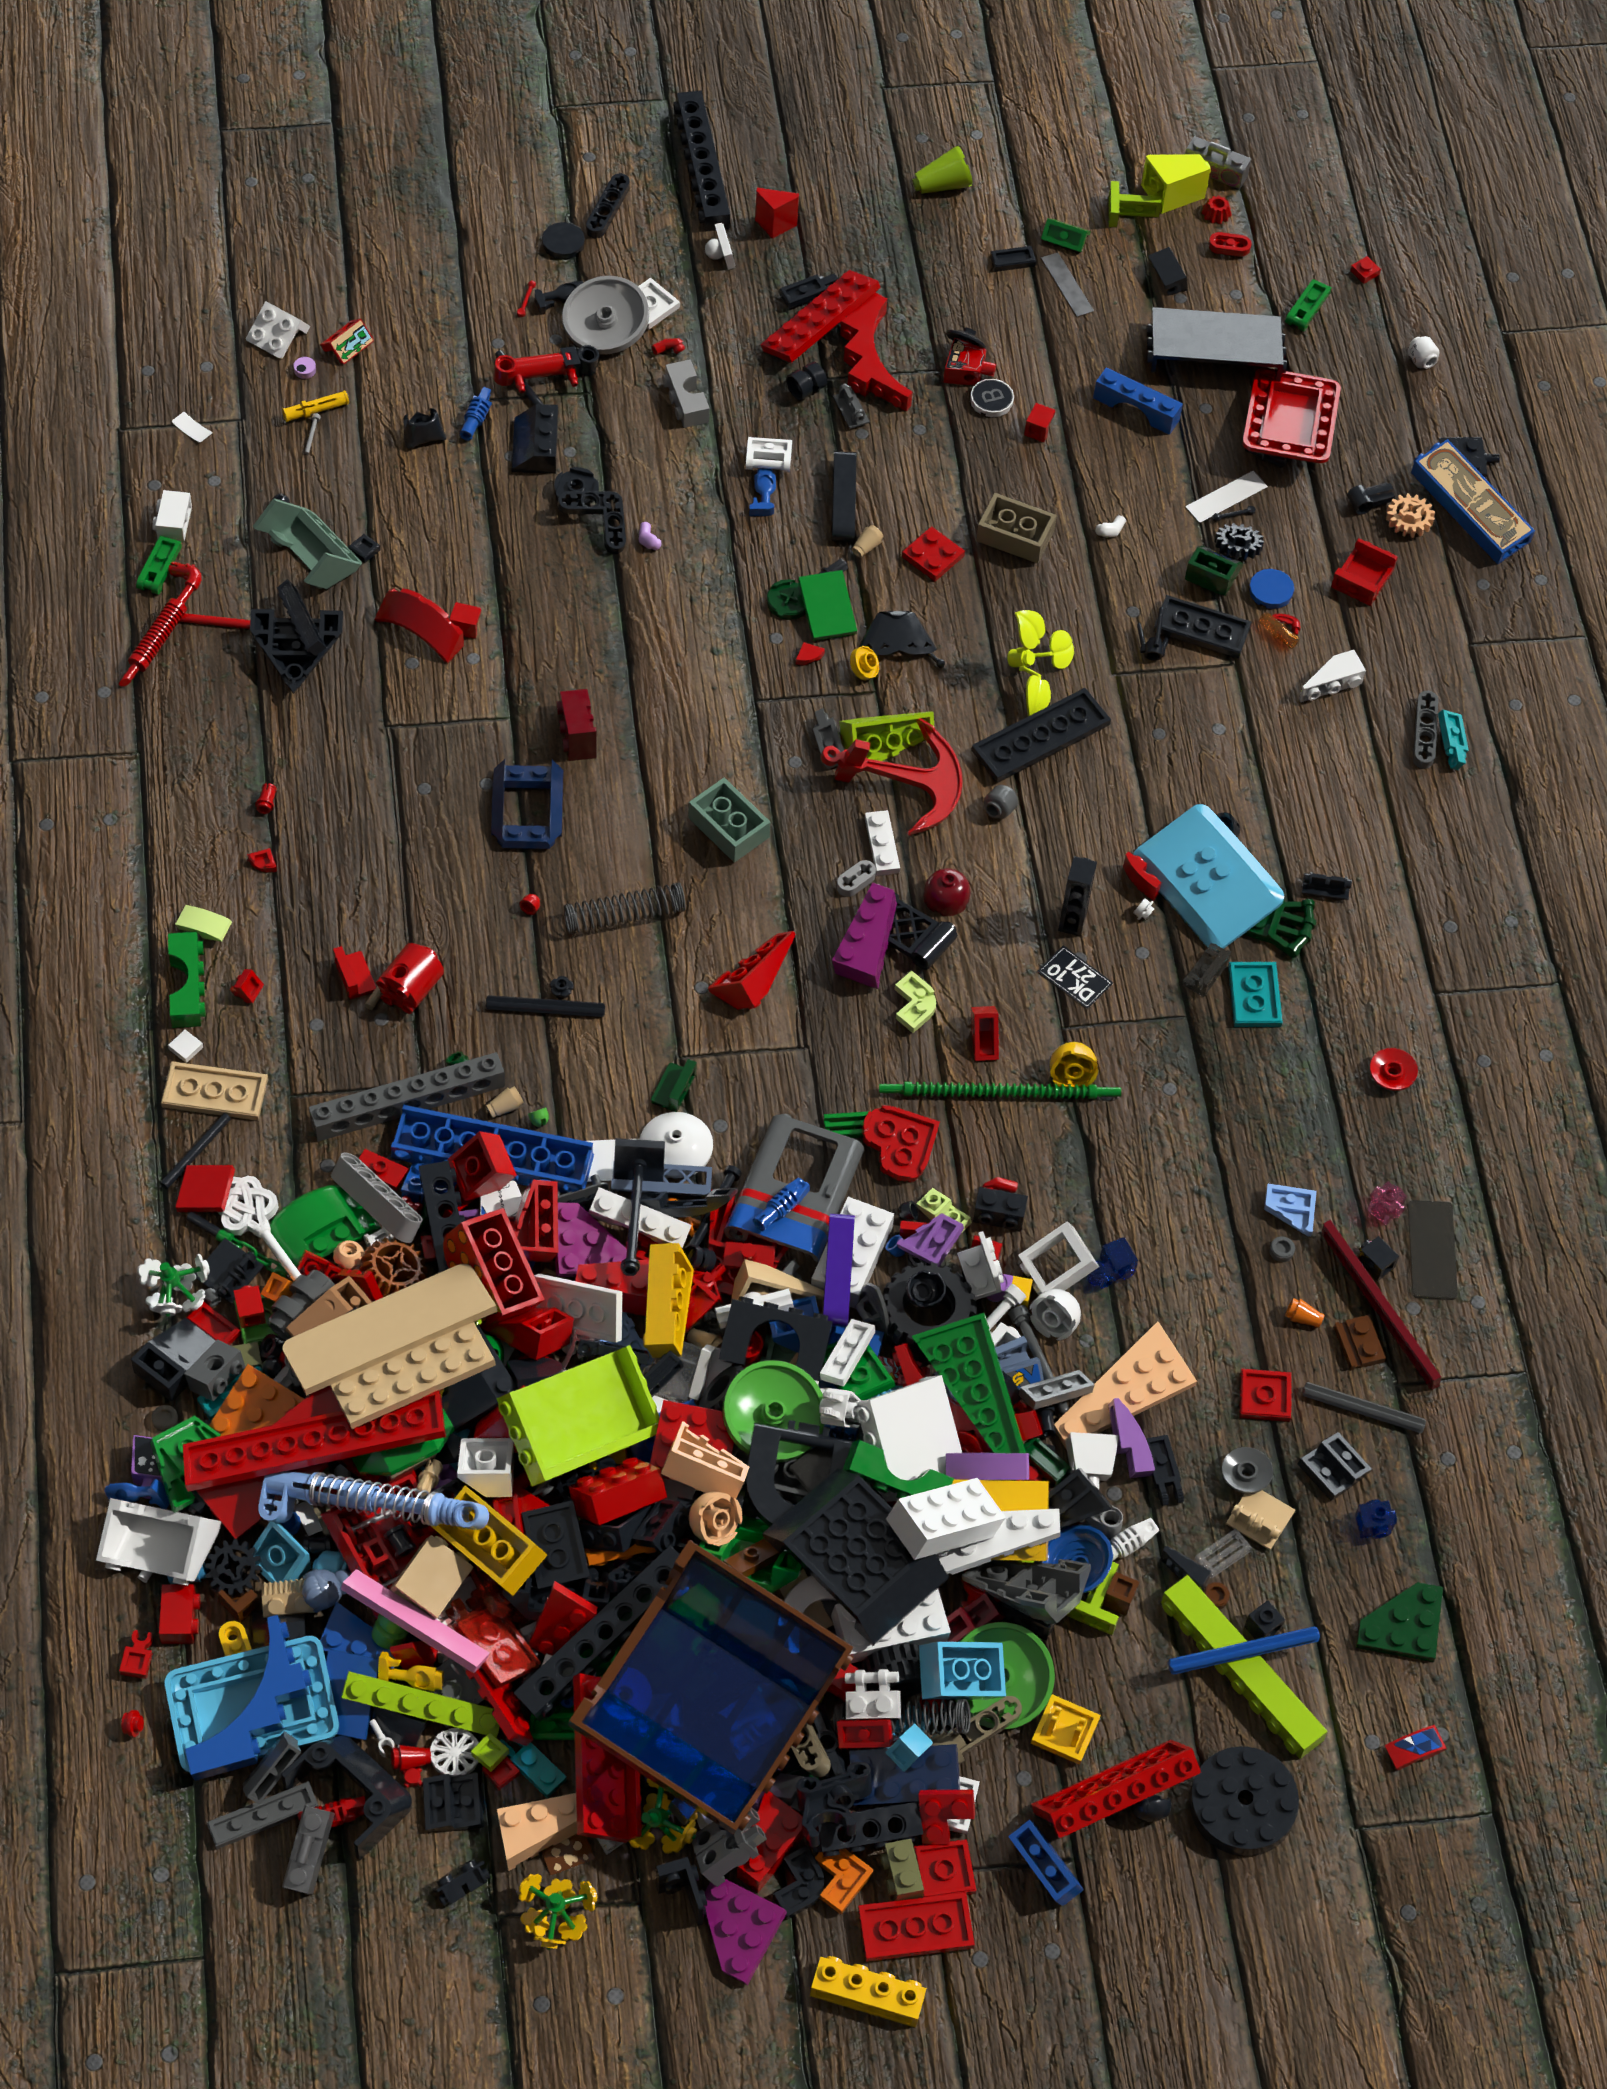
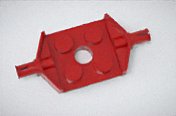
[684,1263,727,1341]

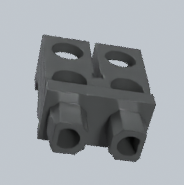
[692,1807,767,1887]

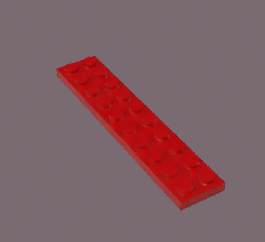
[183,1390,446,1492]

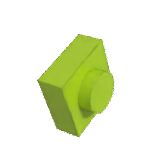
[471,1733,510,1772]

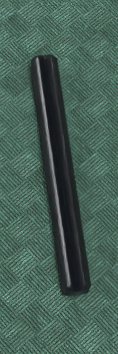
[486,995,605,1017]

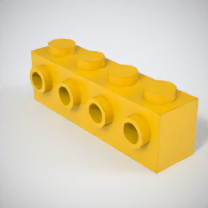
[810,1956,927,2028]

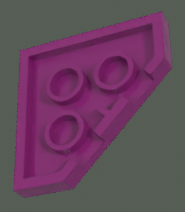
[555,1202,627,1277]
[705,1879,787,1985]

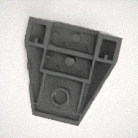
[962,1559,1091,1624]

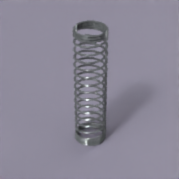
[563,882,686,934]
[833,1699,971,1736]

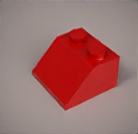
[447,1131,517,1201]

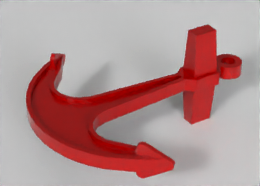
[821,718,962,835]

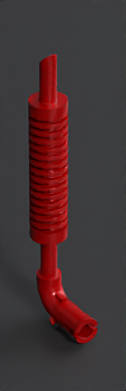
[119,562,202,686]

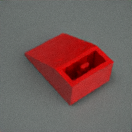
[480,1307,574,1360]

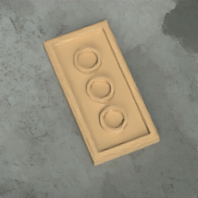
[161,1061,268,1121]

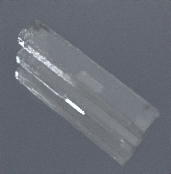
[1195,1529,1252,1579]

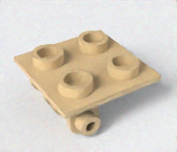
[1226,1490,1295,1550]

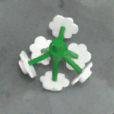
[137,1254,210,1317]

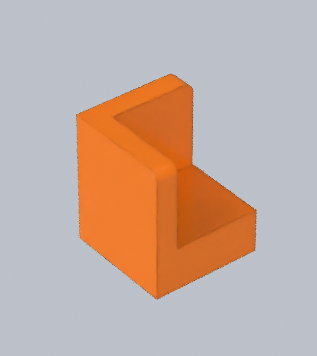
[261,1272,296,1302]

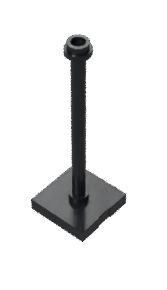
[614,1138,665,1276]

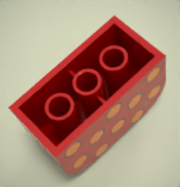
[443,1208,545,1327]

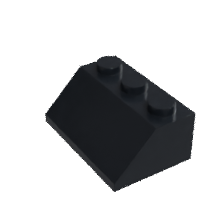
[512,404,558,474]

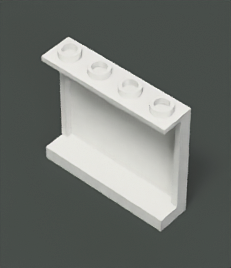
[855,1375,962,1502]

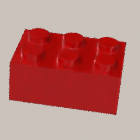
[569,1458,667,1525]

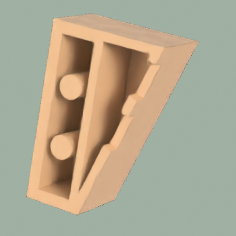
[661,1421,749,1499]
[497,1793,577,1871]

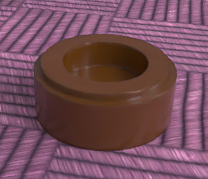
[1204,1582,1230,1610]

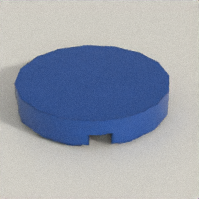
[1249,569,1294,609]

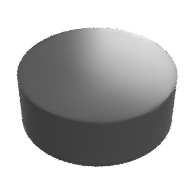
[1269,1236,1295,1262]

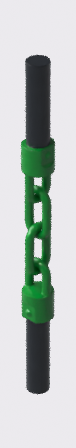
[186,1211,294,1282]

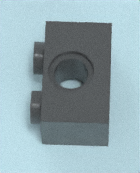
[184,1339,246,1401]

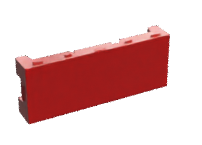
[196,1386,342,1540]

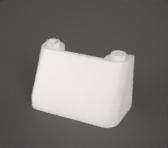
[96,1498,221,1586]

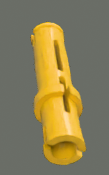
[282,390,349,422]

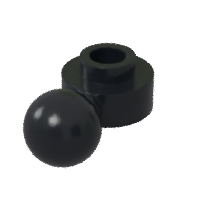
[259,1333,284,1378]

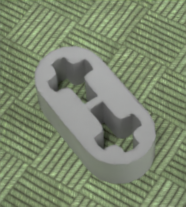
[837,860,876,897]

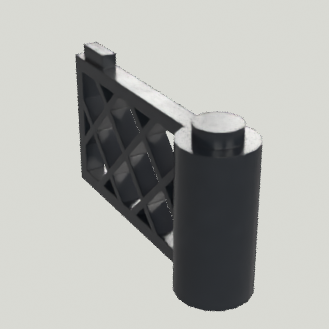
[888,893,958,970]

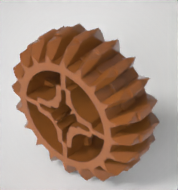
[359,1237,428,1297]

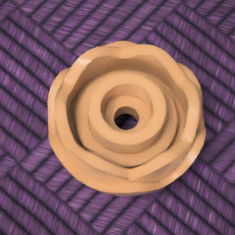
[333,1240,365,1269]

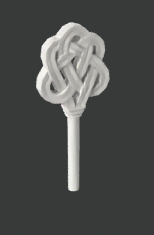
[218,1176,301,1281]

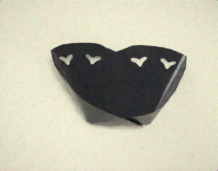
[859,611,937,655]

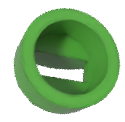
[528,1108,549,1127]

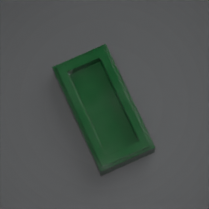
[1024,1437,1072,1486]

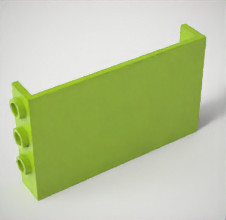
[496,1345,660,1486]

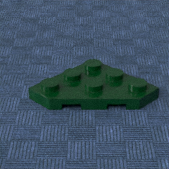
[1356,1582,1443,1662]

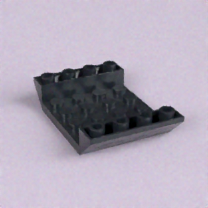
[762,1468,949,1646]

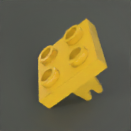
[1031,1694,1101,1765]

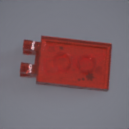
[445,1588,541,1689]

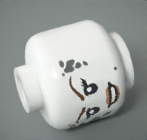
[1407,336,1439,369]

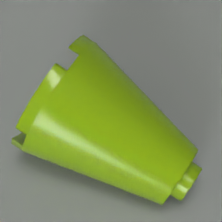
[912,146,973,194]

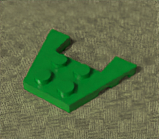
[150,1415,221,1513]

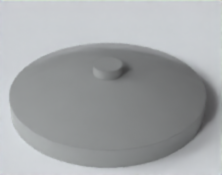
[562,276,649,354]

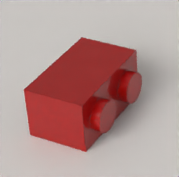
[159,1584,200,1644]

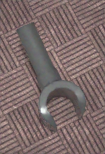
[203,1288,221,1307]

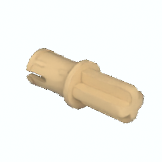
[415,1459,443,1497]

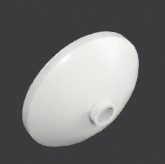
[640,1112,713,1178]

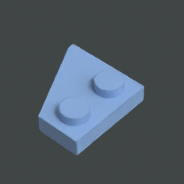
[1264,1184,1316,1237]

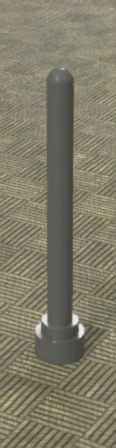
[1008,1305,1069,1415]

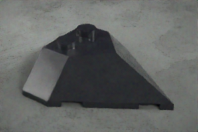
[250,609,343,694]
[502,1565,611,1621]

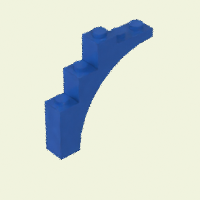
[185,1615,312,1781]

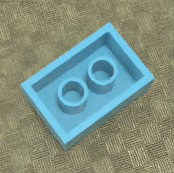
[919,1642,1006,1700]

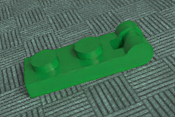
[1285,279,1332,332]
[136,536,182,595]

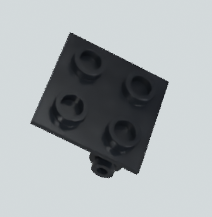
[195,1238,264,1304]

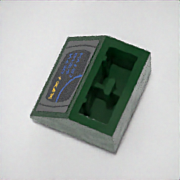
[1185,546,1244,596]

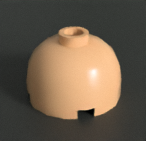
[689,1491,742,1546]

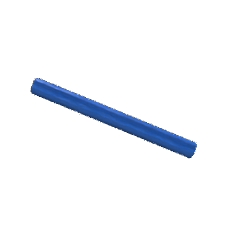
[1168,1626,1320,1674]

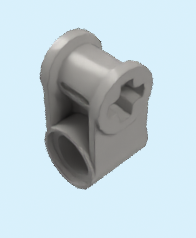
[1078,1506,1123,1538]

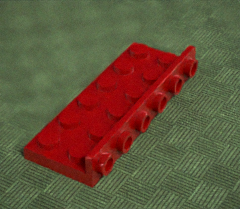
[573,1673,642,1843]
[1031,1740,1201,1838]

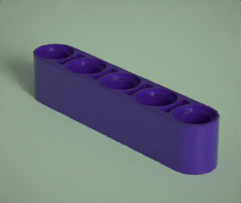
[823,1213,855,1327]

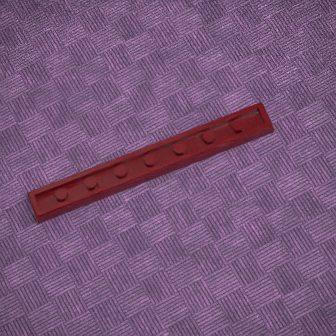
[1322,1220,1441,1390]

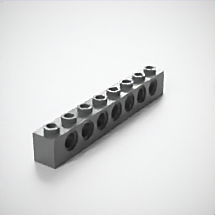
[309,1052,505,1142]

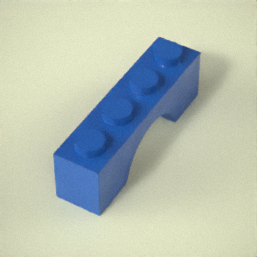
[1093,367,1183,435]

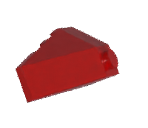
[708,931,796,1010]

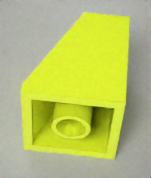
[1141,154,1211,214]

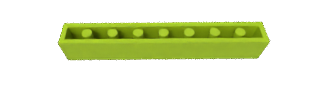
[1161,1575,1328,1759]

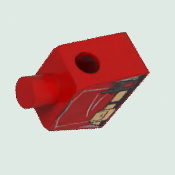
[943,338,997,386]

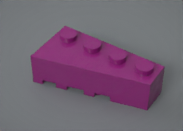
[832,882,897,989]

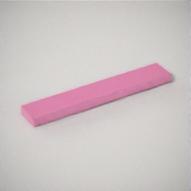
[341,1569,489,1673]

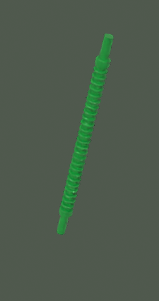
[879,1081,1121,1099]

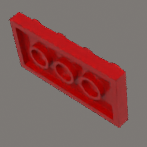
[858,1892,975,1962]

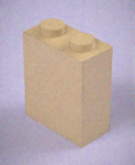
[390,1535,473,1619]

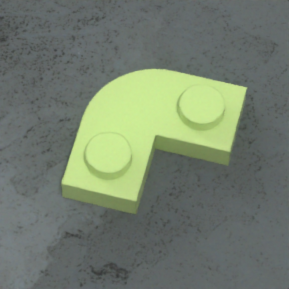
[895,971,936,1033]

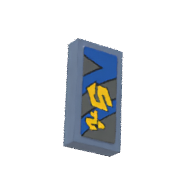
[1001,1357,1044,1390]

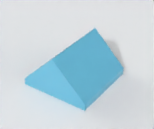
[246,1521,311,1583]

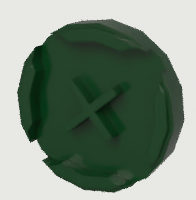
[766,579,806,620]

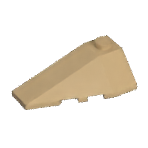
[731,1259,824,1314]

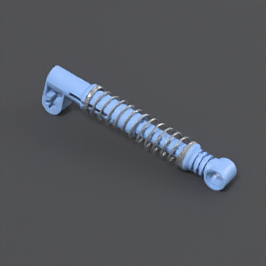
[258,1471,489,1530]

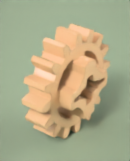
[1386,493,1435,538]

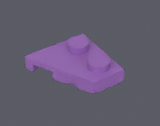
[896,1213,964,1267]

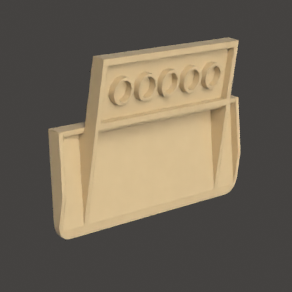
[282,1264,497,1429]

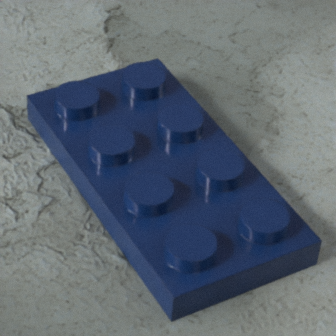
[850,1744,960,1805]

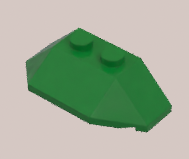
[351,1409,455,1476]

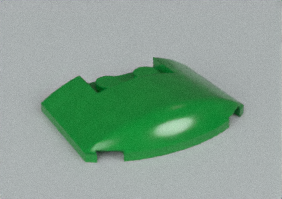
[270,1184,381,1267]

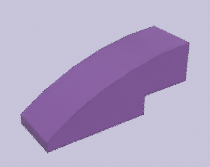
[1108,1398,1155,1478]
[946,1453,1029,1480]

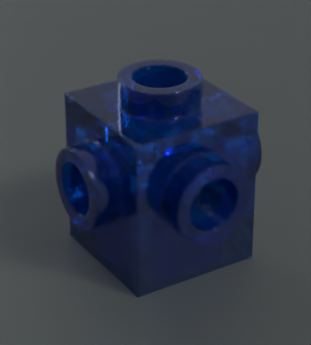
[1355,1499,1397,1539]

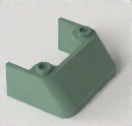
[253,498,362,589]

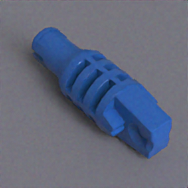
[460,387,492,441]
[753,1178,810,1231]

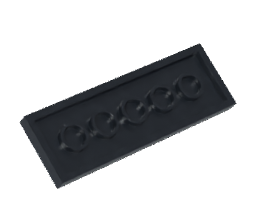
[971,688,1111,783]

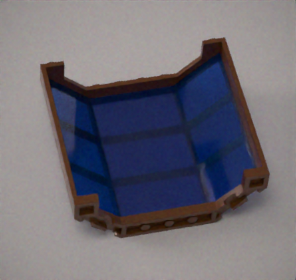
[568,1540,854,1835]

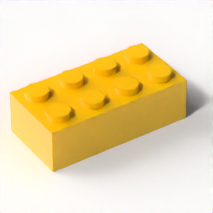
[431,1485,547,1596]

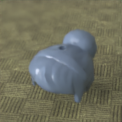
[302,1569,351,1613]

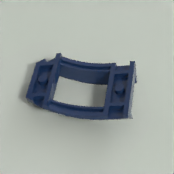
[491,759,564,849]

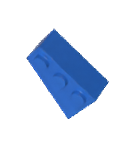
[320,1602,401,1682]

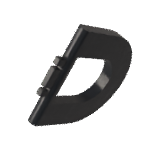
[745,1420,854,1527]

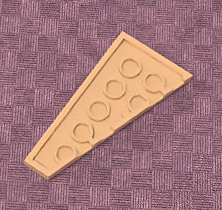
[1054,1322,1197,1449]

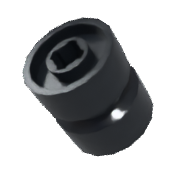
[786,362,827,400]

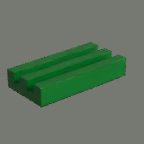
[823,1111,872,1138]

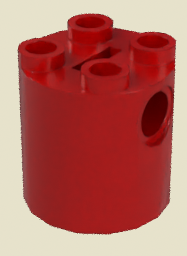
[376,943,444,1014]

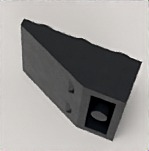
[131,1318,216,1402]

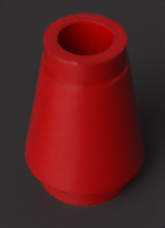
[391,1745,431,1772]

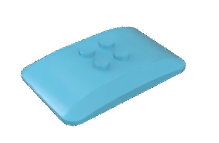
[1133,804,1284,951]
[165,1636,339,1773]

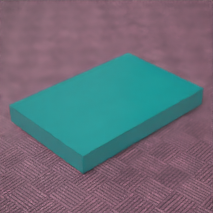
[1228,962,1283,1027]

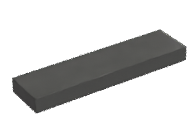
[206,1781,318,1850]

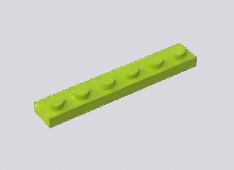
[341,1671,500,1738]

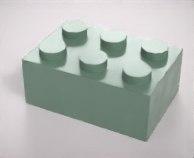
[688,778,771,863]

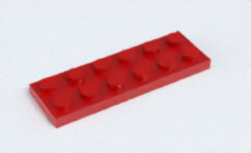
[760,270,881,363]

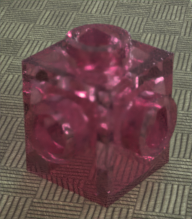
[1368,1181,1407,1225]

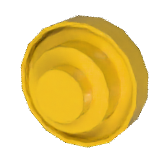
[850,646,879,681]

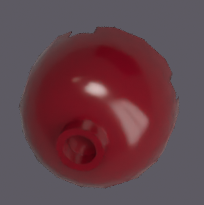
[923,868,971,916]

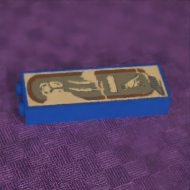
[1411,439,1535,564]

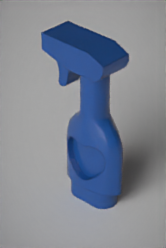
[749,468,776,516]
[105,1479,170,1509]

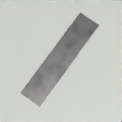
[1041,252,1094,316]

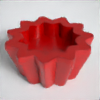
[1201,195,1232,224]

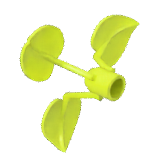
[1007,610,1074,716]

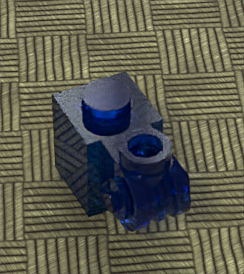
[1086,1237,1138,1289]

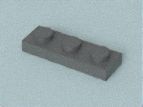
[1018,1370,1095,1410]

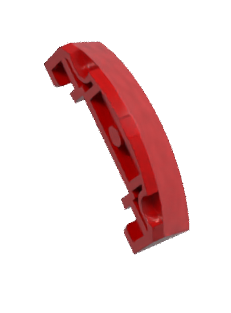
[374,588,464,663]

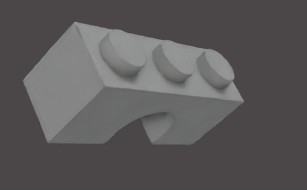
[662,359,710,428]

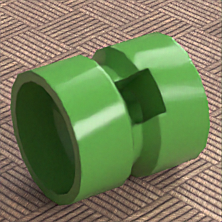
[372,1614,409,1650]

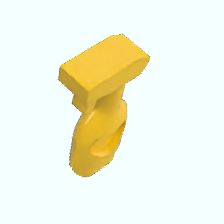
[378,1651,444,1691]

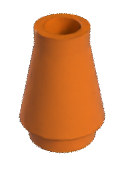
[1285,1298,1324,1328]

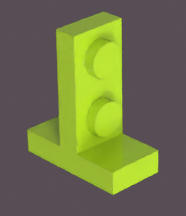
[1109,181,1161,227]
[1066,1561,1119,1635]

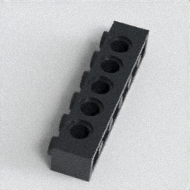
[419,1161,465,1273]

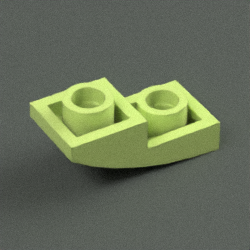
[175,905,232,942]
[916,1188,972,1232]

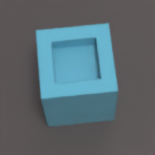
[885,1723,933,1772]

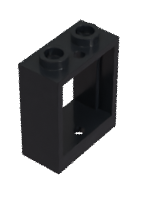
[578,1503,655,1553]

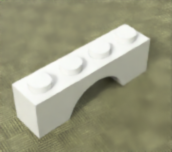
[588,1187,692,1248]

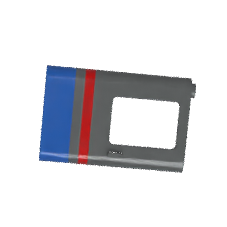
[724,1114,864,1262]

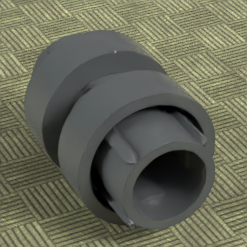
[268,1270,335,1341]

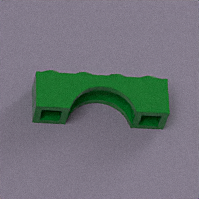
[168,932,206,1028]
[843,1440,954,1499]

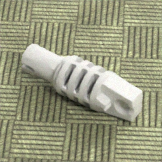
[1110,1518,1159,1561]

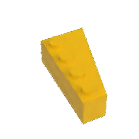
[643,1243,694,1358]

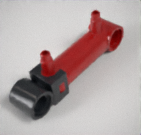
[493,345,599,393]

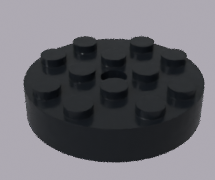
[1189,1746,1299,1856]

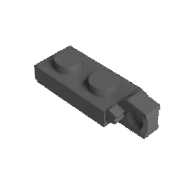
[813,708,845,769]

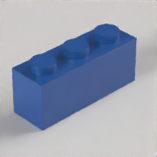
[1008,1820,1084,1906]

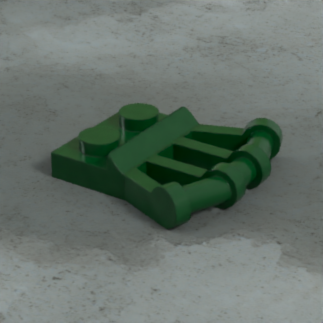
[1243,899,1316,958]

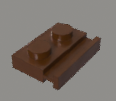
[1334,1315,1386,1371]

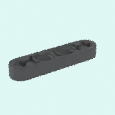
[1413,690,1438,769]

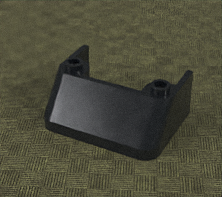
[281,1735,412,1861]

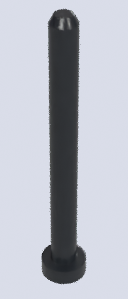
[689,1165,742,1246]

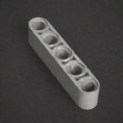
[331,1153,422,1243]

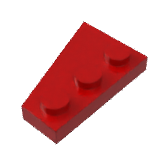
[529,1581,598,1656]
[465,1668,533,1746]

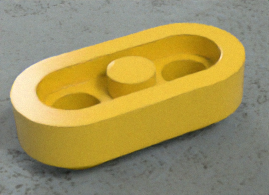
[219,1621,252,1656]

